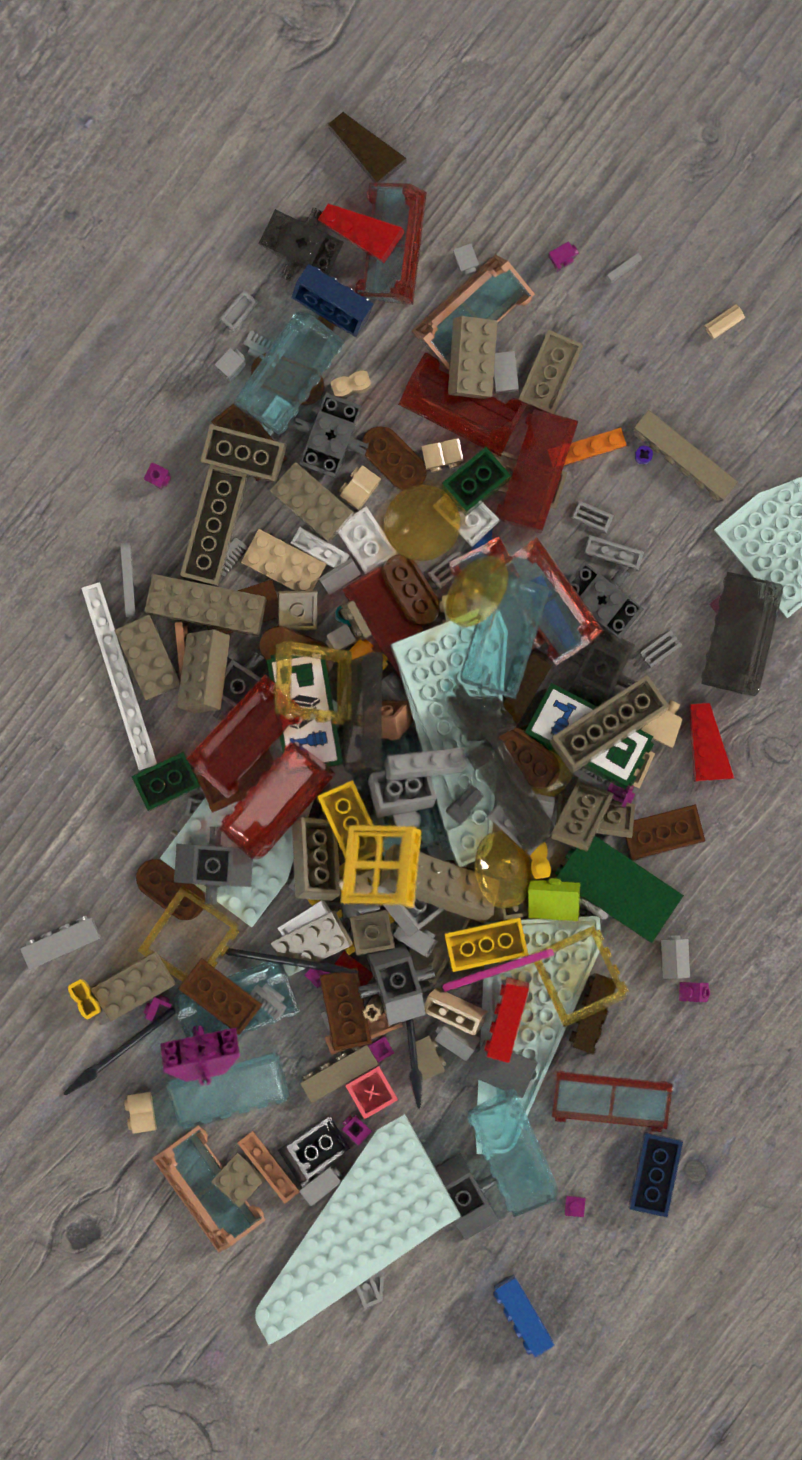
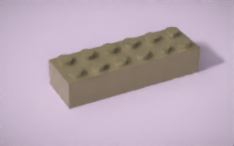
[180,465,248,587]
[145,574,267,637]
[550,675,669,773]
[379,844,499,923]

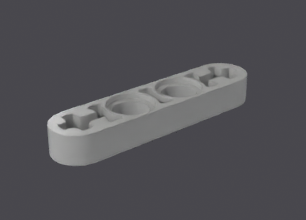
[121,542,136,617]

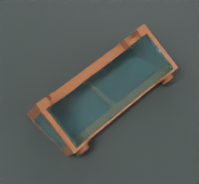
[412,254,535,371]
[152,1125,266,1253]

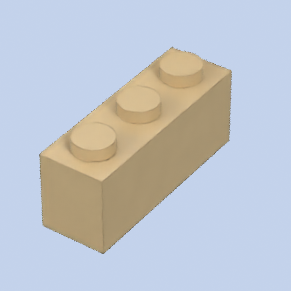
[424,988,488,1036]

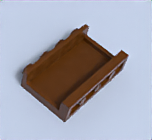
[194,737,283,813]

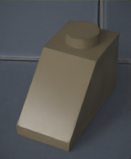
[487,897,529,922]

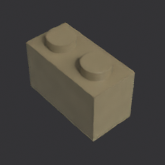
[408,1035,447,1080]

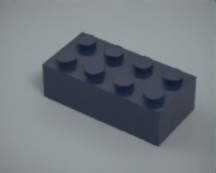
[291,264,374,337]
[628,1132,684,1218]

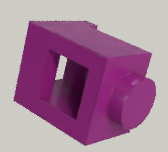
[548,241,579,272]
[342,1115,372,1145]

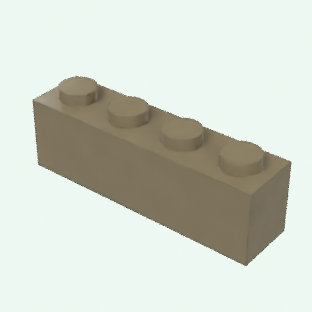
[300,1045,379,1103]

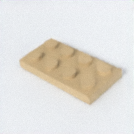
[241,529,327,591]

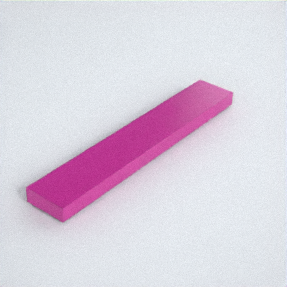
[442,948,554,992]

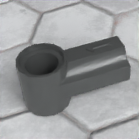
[445,785,484,825]
[340,899,380,918]

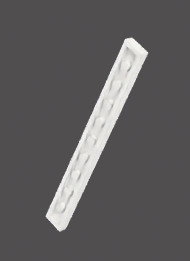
[82,582,157,771]

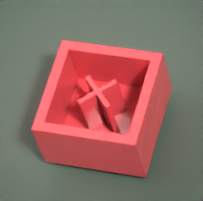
[345,1065,398,1119]

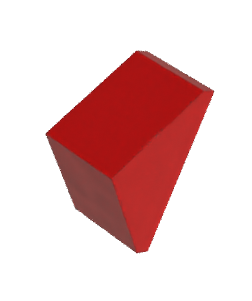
[334,951,373,986]

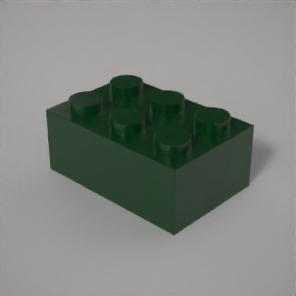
[441,447,511,516]
[131,752,201,812]

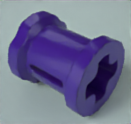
[635,446,653,465]

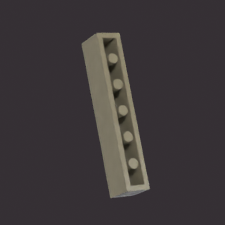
[633,410,738,501]

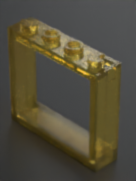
[275,641,352,725]
[138,886,240,982]
[531,926,628,1027]

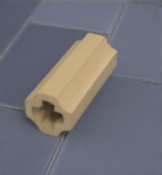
[704,304,745,340]
[363,994,383,1021]

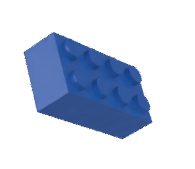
[493,1274,555,1357]

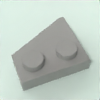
[356,1268,385,1309]

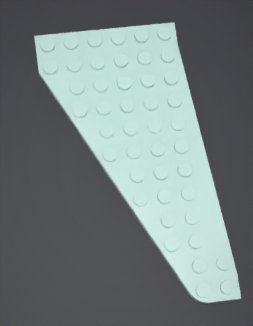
[390,603,507,867]
[476,916,601,1154]
[255,1115,461,1345]

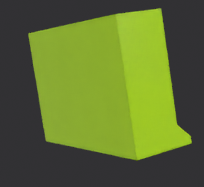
[528,878,580,921]

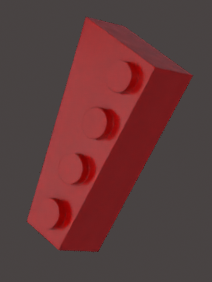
[318,203,405,264]
[689,703,734,782]
[484,977,529,1063]

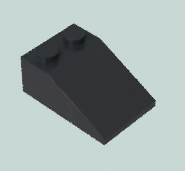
[278,1116,350,1183]

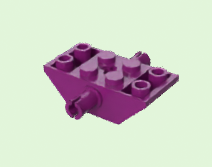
[160,1025,240,1086]

